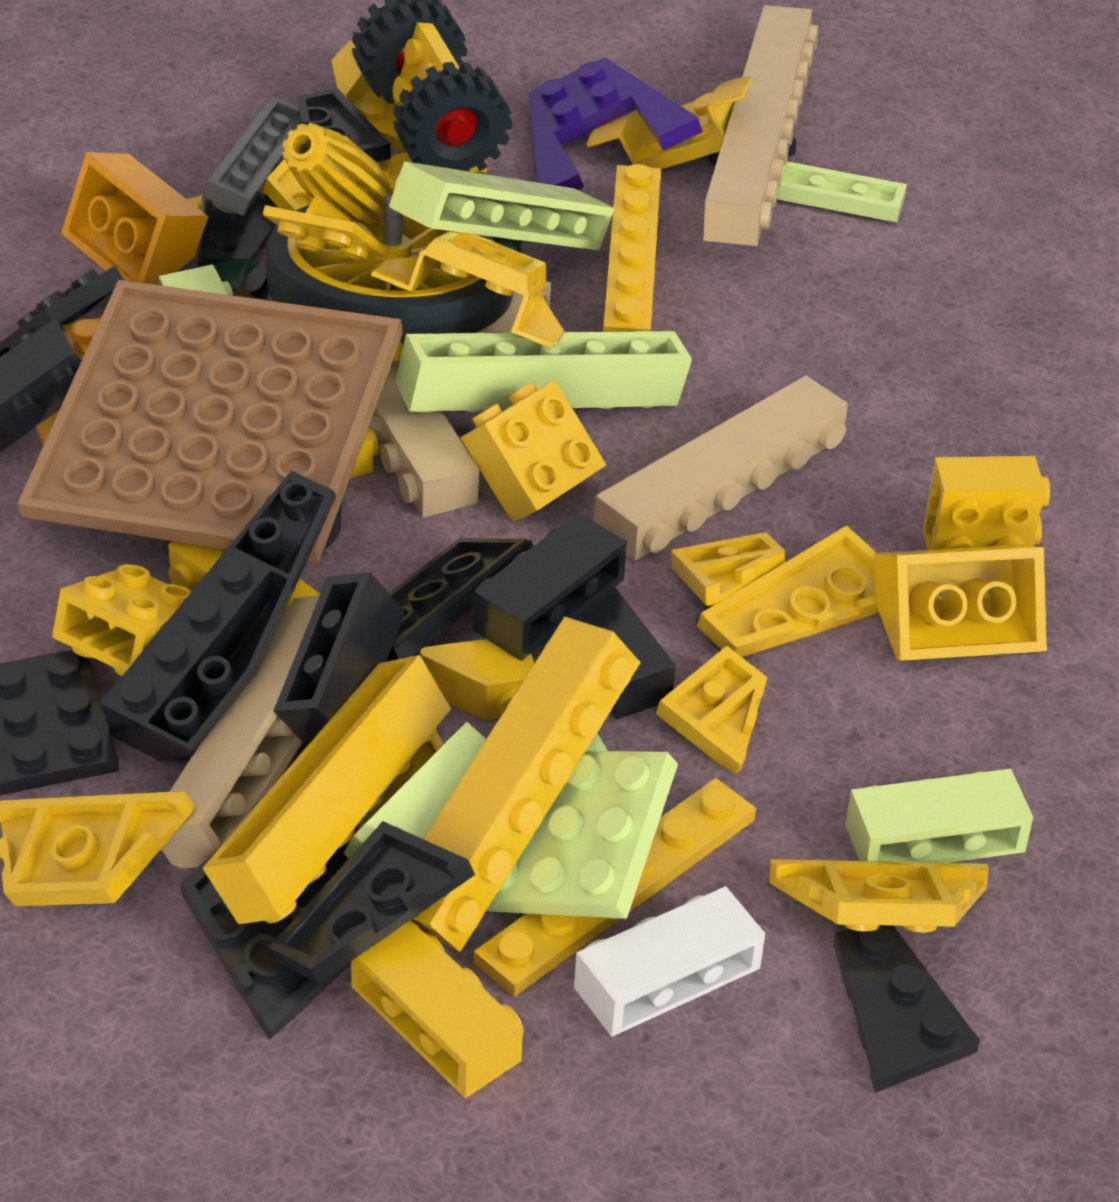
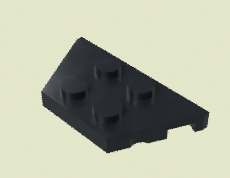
[0,266,124,357]

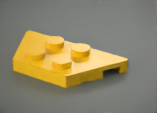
[0,791,195,906]
[769,859,989,933]

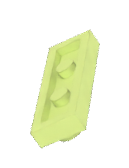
[777,161,907,223]

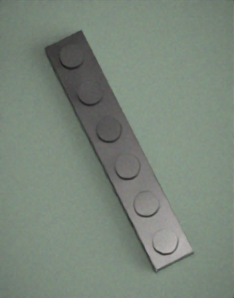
[202,96,300,216]

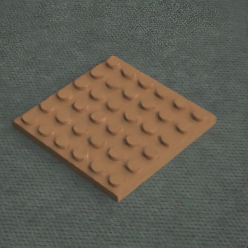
[17,280,403,564]

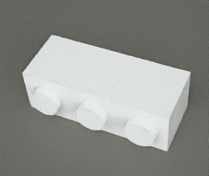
[574,886,765,1037]

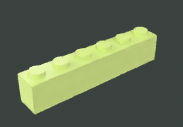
[389,161,615,250]
[395,331,692,413]

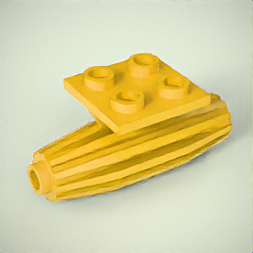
[263,123,393,261]

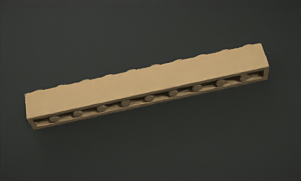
[703,5,819,246]

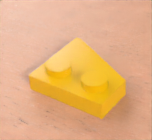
[671,532,785,606]
[656,646,768,774]

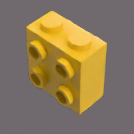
[461,380,606,522]
[922,456,1050,550]
[52,564,191,676]

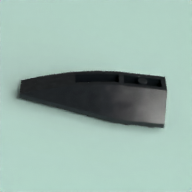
[100,471,336,761]

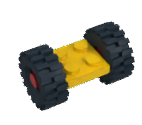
[352,0,512,172]

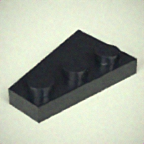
[297,88,391,163]
[269,821,476,983]
[181,850,351,1039]

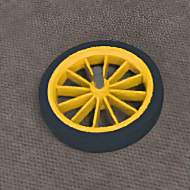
[266,194,515,346]

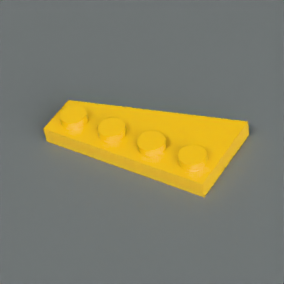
[697,526,879,657]

